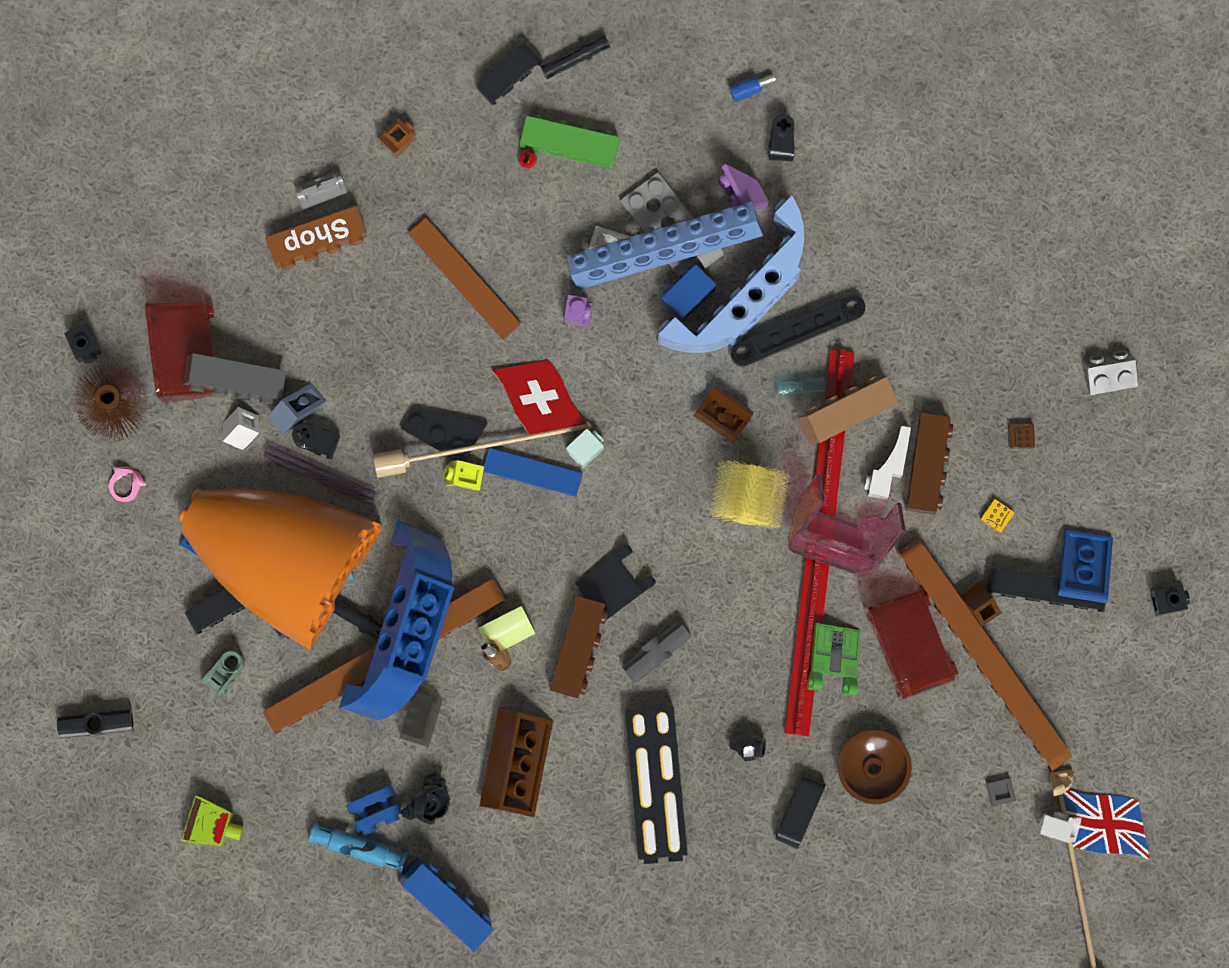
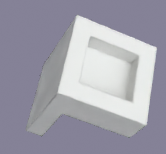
[222,407,259,450]

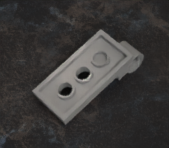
[620,173,724,277]

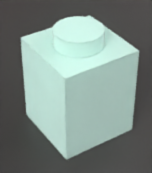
[566,429,604,468]

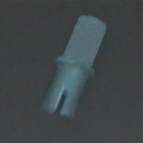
[777,376,826,397]

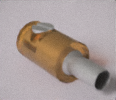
[480,642,511,671]

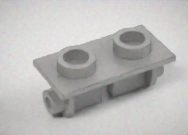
[294,170,348,210]

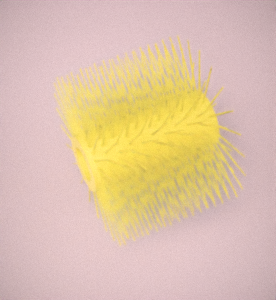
[710,460,790,529]

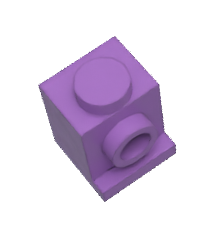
[564,295,592,327]

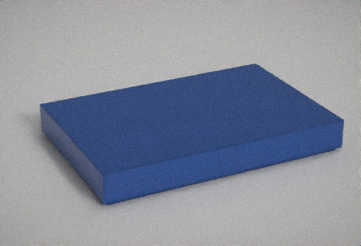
[1058,529,1113,603]

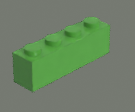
[520,114,620,170]

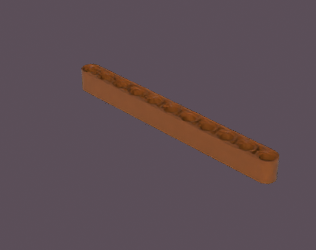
[897,539,1072,771]
[263,579,506,734]

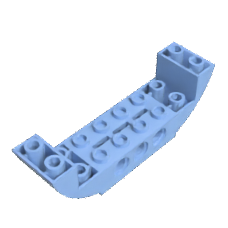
[658,196,804,353]

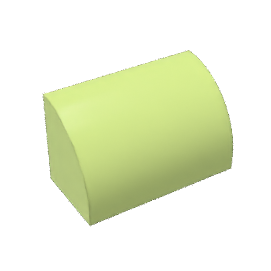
[478,606,535,652]

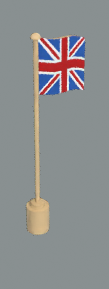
[1058,790,1150,968]

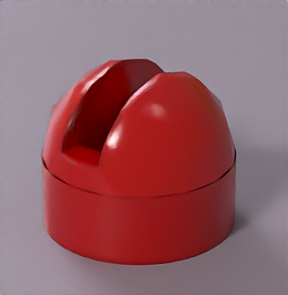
[518,149,537,169]

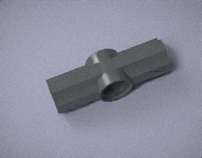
[622,621,692,683]

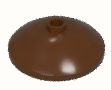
[837,730,912,805]

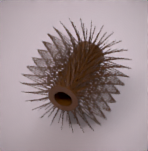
[71,362,149,443]

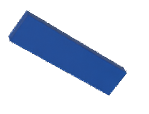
[483,448,583,497]

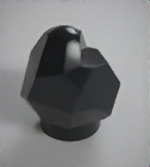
[729,732,766,761]

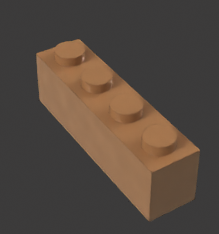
[798,375,898,445]

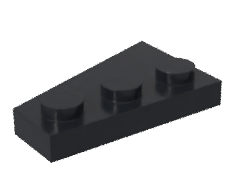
[401,408,488,462]

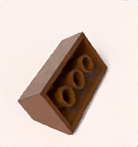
[479,709,553,817]

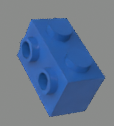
[661,265,716,322]

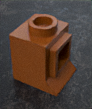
[377,119,416,159]

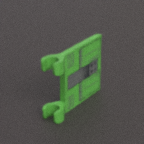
[807,623,860,696]

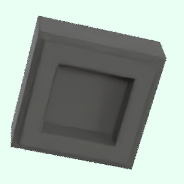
[986,777,1016,807]

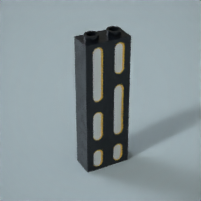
[625,707,688,864]

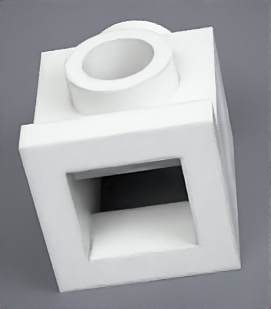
[1040,811,1082,843]

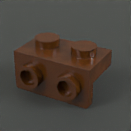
[694,386,754,443]

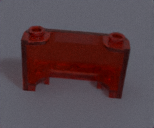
[145,300,219,403]
[864,589,958,702]

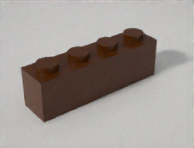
[906,413,953,515]
[550,596,609,699]

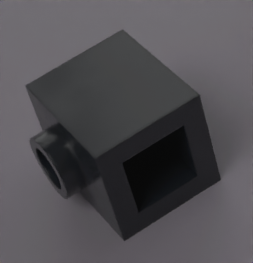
[64,323,101,364]
[1151,585,1190,617]

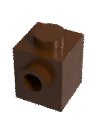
[960,583,1001,627]

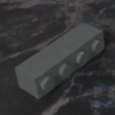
[182,353,286,405]

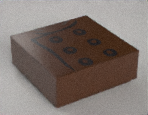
[1009,424,1035,449]

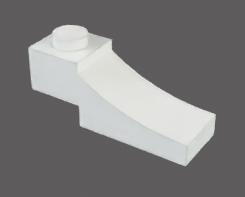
[864,426,911,500]

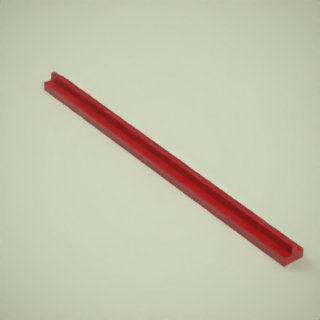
[785,349,855,737]

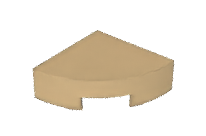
[1048,769,1073,796]

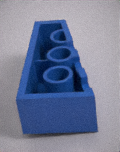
[397,857,494,952]

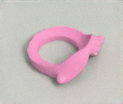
[108,466,146,502]

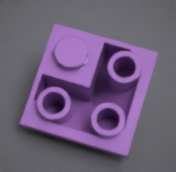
[718,164,768,212]

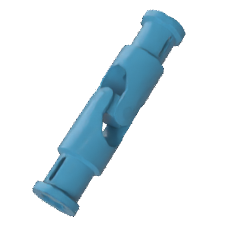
[308,822,409,873]

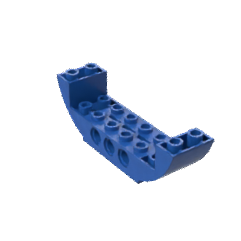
[339,520,454,720]

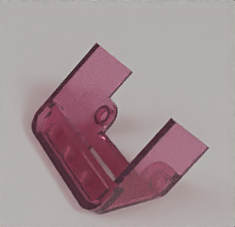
[788,474,906,576]

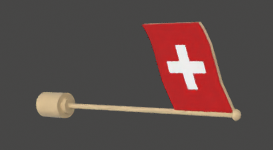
[373,360,592,478]

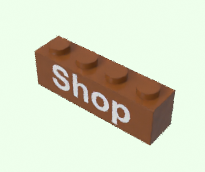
[265,205,368,270]

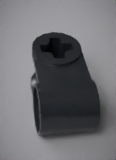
[769,114,795,162]
[292,423,341,459]

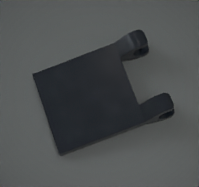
[575,545,656,620]

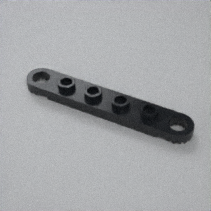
[731,295,866,367]

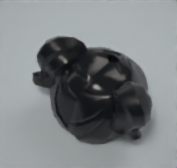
[400,773,450,825]

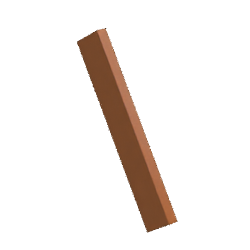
[408,218,521,340]

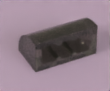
[399,692,443,747]

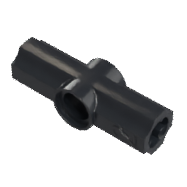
[57,709,134,739]

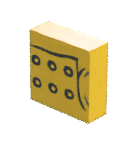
[980,499,1015,533]

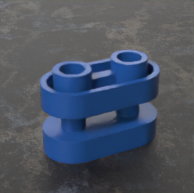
[346,786,401,835]

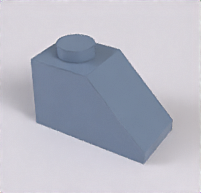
[268,384,326,434]

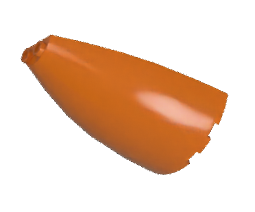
[179,488,382,650]

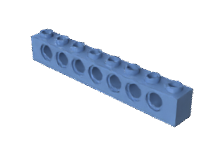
[567,201,763,290]

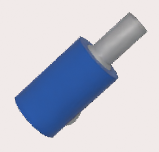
[729,74,775,102]

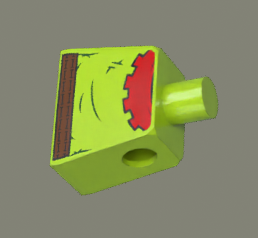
[181,796,244,846]

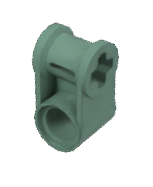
[201,651,245,698]

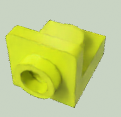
[444,460,484,491]

